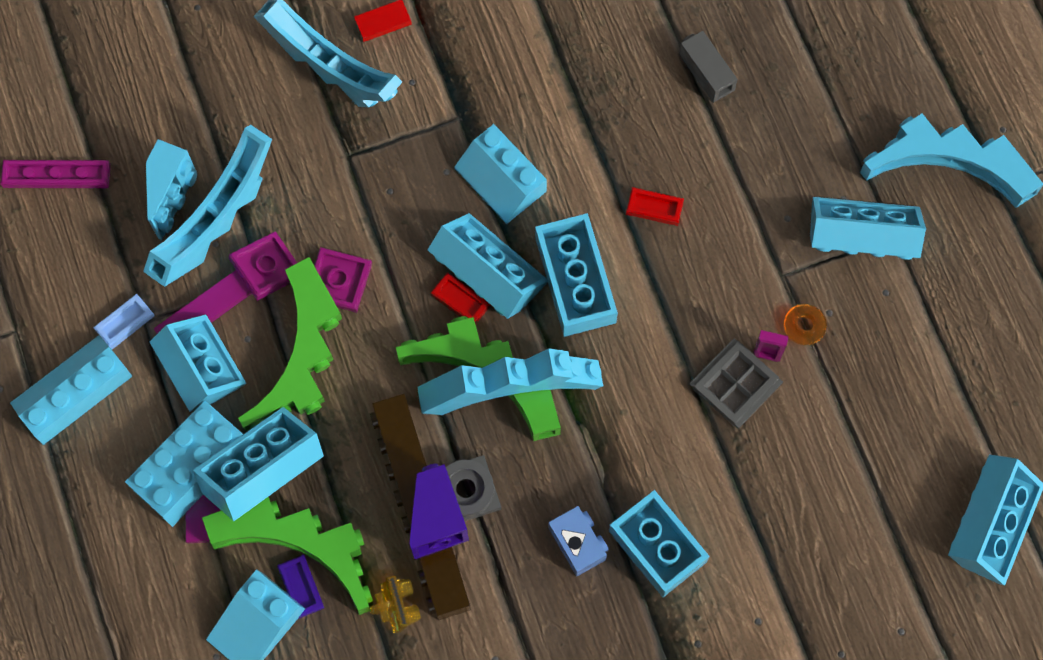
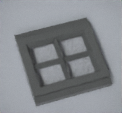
[689,338,783,429]

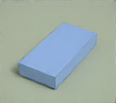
[93,294,155,350]

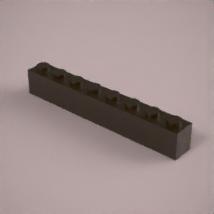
[369,394,471,620]

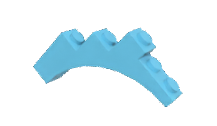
[253,0,402,107]
[860,114,1043,208]
[143,125,272,287]
[417,348,603,415]

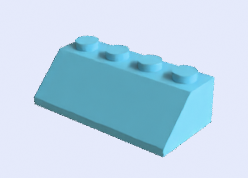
[810,197,926,260]
[428,213,548,319]
[10,335,132,445]
[948,455,1043,585]

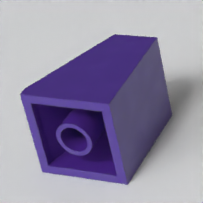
[409,463,469,559]

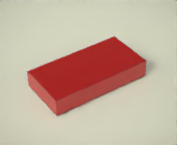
[354,0,412,42]
[626,187,684,226]
[431,272,490,325]

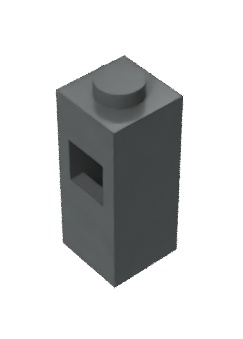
[679,31,738,103]

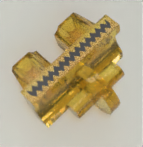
[370,576,421,634]

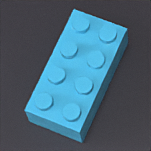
[535,213,618,337]
[125,401,243,527]
[193,407,324,521]

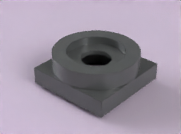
[446,455,502,521]

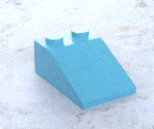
[206,569,305,660]

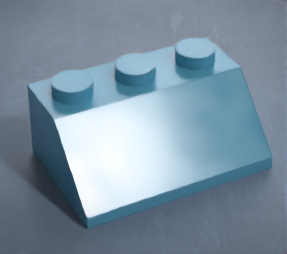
[454,124,547,224]
[150,315,246,412]

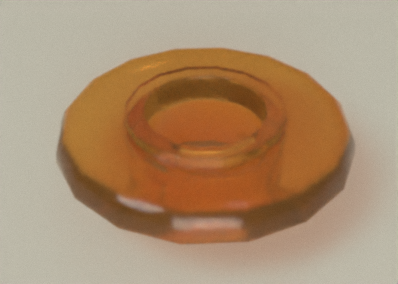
[784,304,827,345]

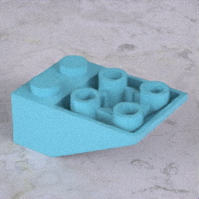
[146,139,197,240]

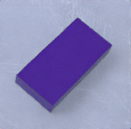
[277,555,324,619]

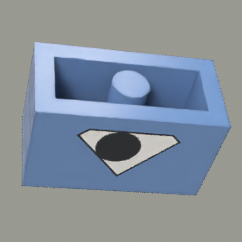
[548,506,608,577]

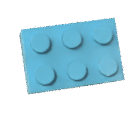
[609,490,710,597]

